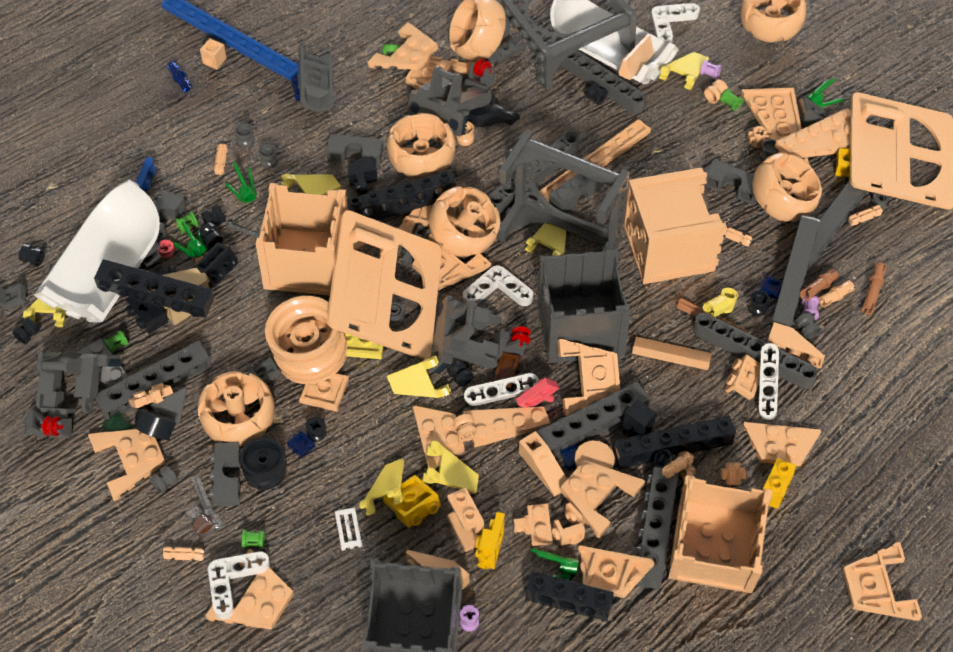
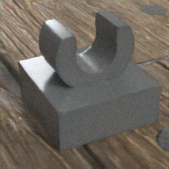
[23,410,45,437]

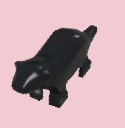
[466,98,520,127]

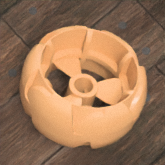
[449,0,506,61]
[740,0,807,42]
[387,113,456,179]
[752,153,822,222]
[429,186,501,257]
[198,371,275,447]

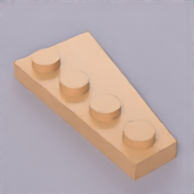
[463,407,550,447]

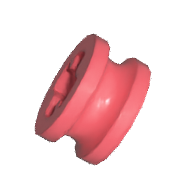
[158,240,175,259]

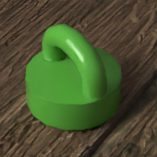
[382,44,399,57]

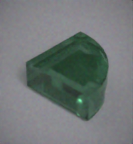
[102,413,131,432]

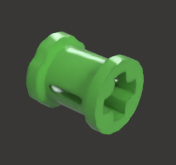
[720,89,743,111]
[175,211,199,234]
[103,330,129,354]
[242,529,265,549]

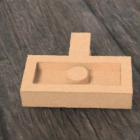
[128,383,173,408]
[514,504,553,546]

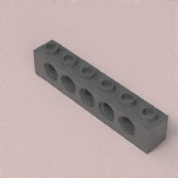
[94,341,212,423]
[536,382,651,457]
[636,467,678,590]

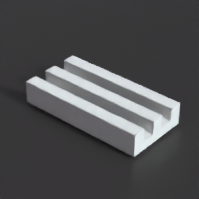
[335,507,362,551]

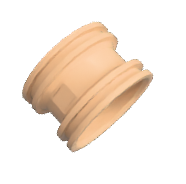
[265,296,348,384]

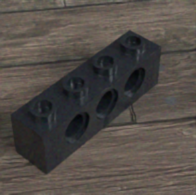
[525,571,614,622]

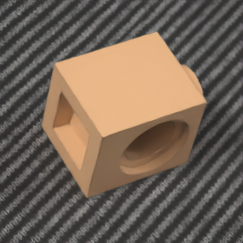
[200,39,227,70]

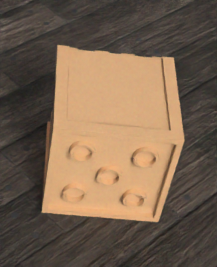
[623,168,726,284]
[256,183,348,296]
[668,475,772,593]

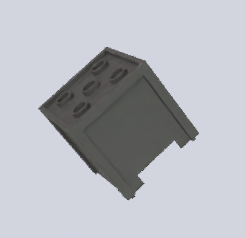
[538,249,630,363]
[361,559,463,652]

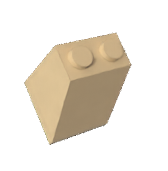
[151,268,210,325]

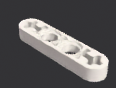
[759,343,779,420]
[464,373,539,406]

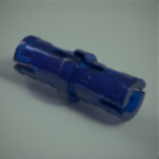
[167,61,193,92]

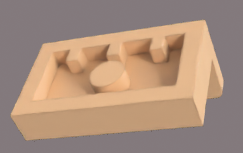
[725,355,760,400]

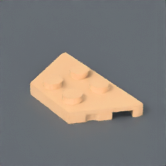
[413,406,465,470]
[743,422,821,466]
[578,545,655,598]

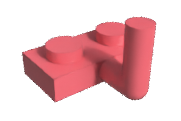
[516,378,559,408]

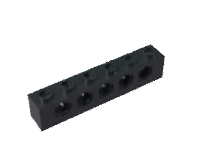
[347,170,457,221]
[94,259,214,318]
[613,415,736,469]

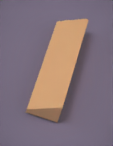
[618,34,654,80]
[632,337,712,370]

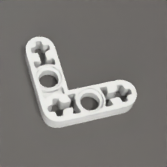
[651,3,700,43]
[463,266,533,306]
[208,552,270,620]

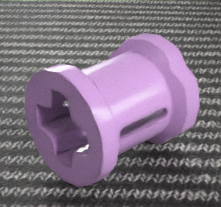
[700,60,722,80]
[802,296,819,320]
[460,605,479,631]

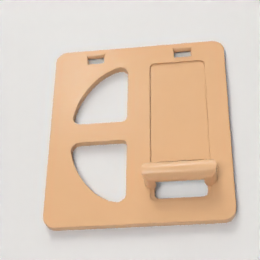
[850,92,953,210]
[327,210,442,359]

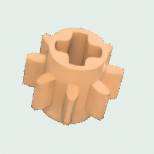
[747,126,770,148]
[721,462,746,485]

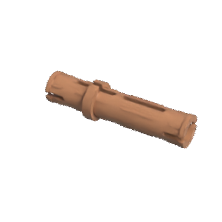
[861,263,887,315]
[800,269,838,301]

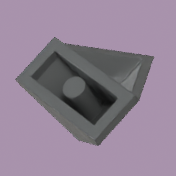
[796,97,827,128]
[147,387,187,425]

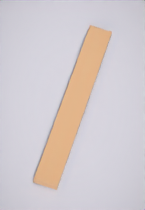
[539,119,651,202]

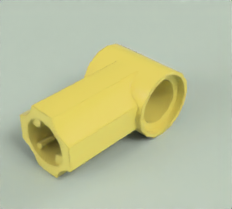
[703,288,738,317]

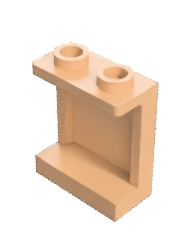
[448,488,484,552]

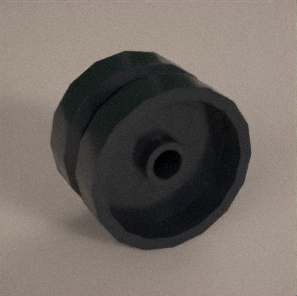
[240,437,287,490]

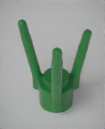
[806,78,844,108]
[225,162,257,203]
[170,221,207,258]
[531,548,578,580]

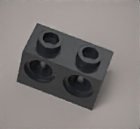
[193,242,239,288]

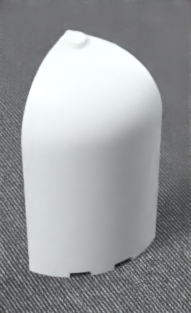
[550,0,679,84]
[34,180,160,323]

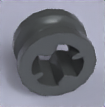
[871,193,889,208]

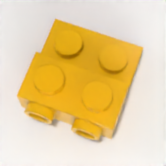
[382,475,441,528]
[475,512,505,569]

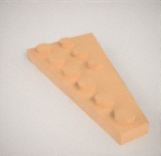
[741,88,809,164]
[774,108,851,156]

